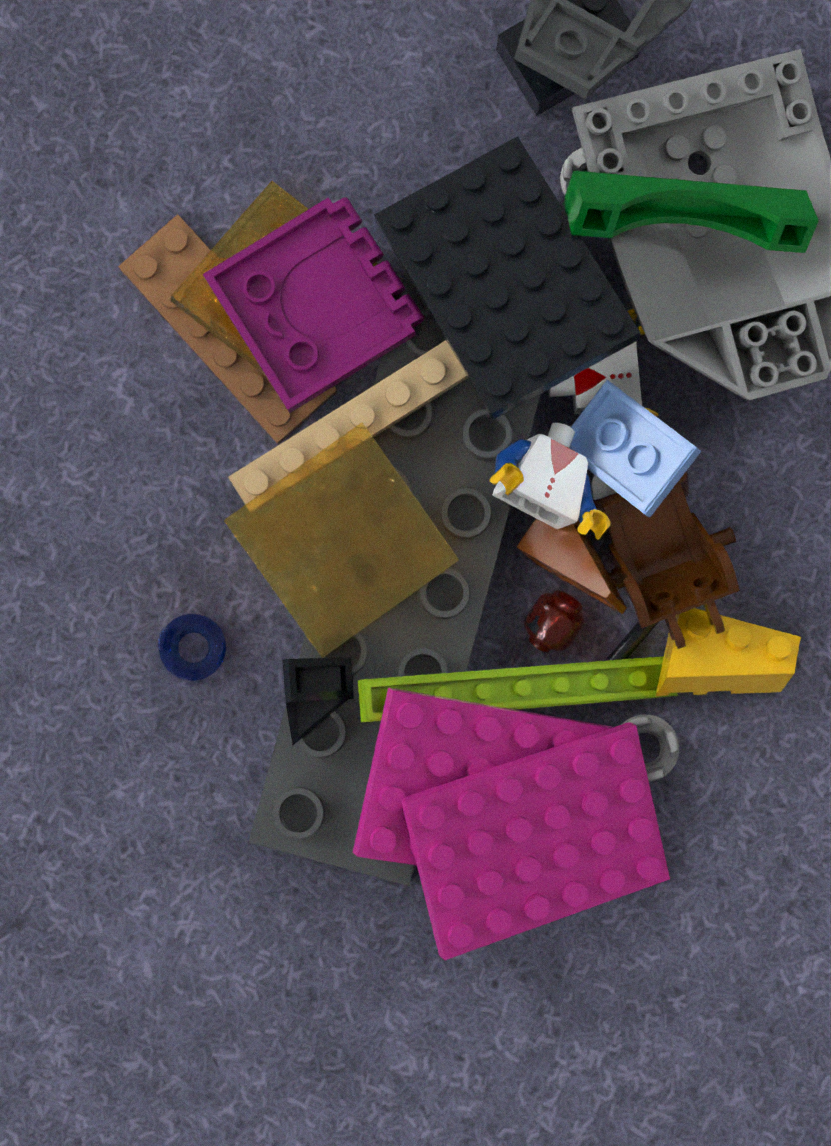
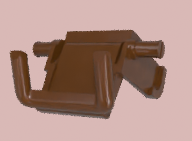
[589,471,740,649]

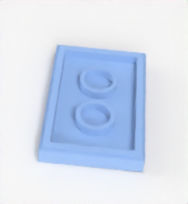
[570,380,701,517]

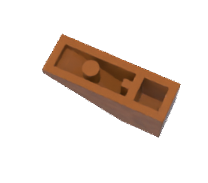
[517,519,627,615]

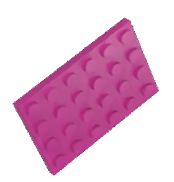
[353,687,613,865]
[401,722,670,960]

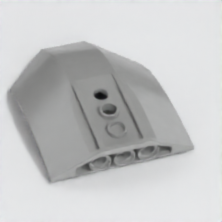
[572,49,831,401]

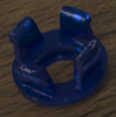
[157,613,226,681]

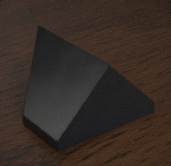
[282,657,354,745]

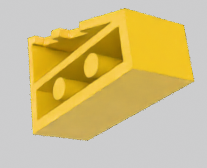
[656,608,801,696]

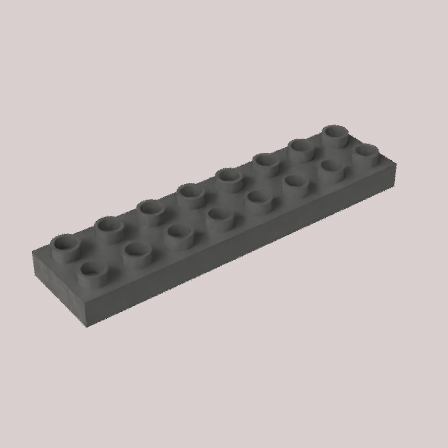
[249,271,540,886]

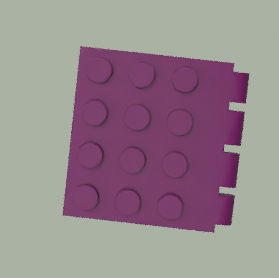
[203,197,425,413]

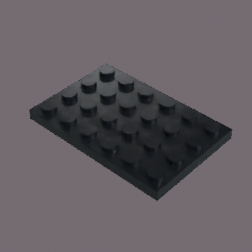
[374,136,641,420]

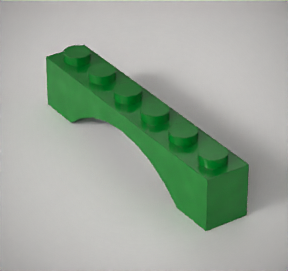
[563,171,819,253]

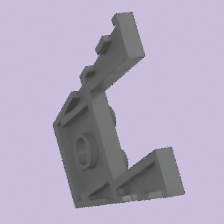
[514,0,693,99]

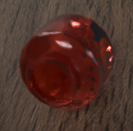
[524,590,585,653]

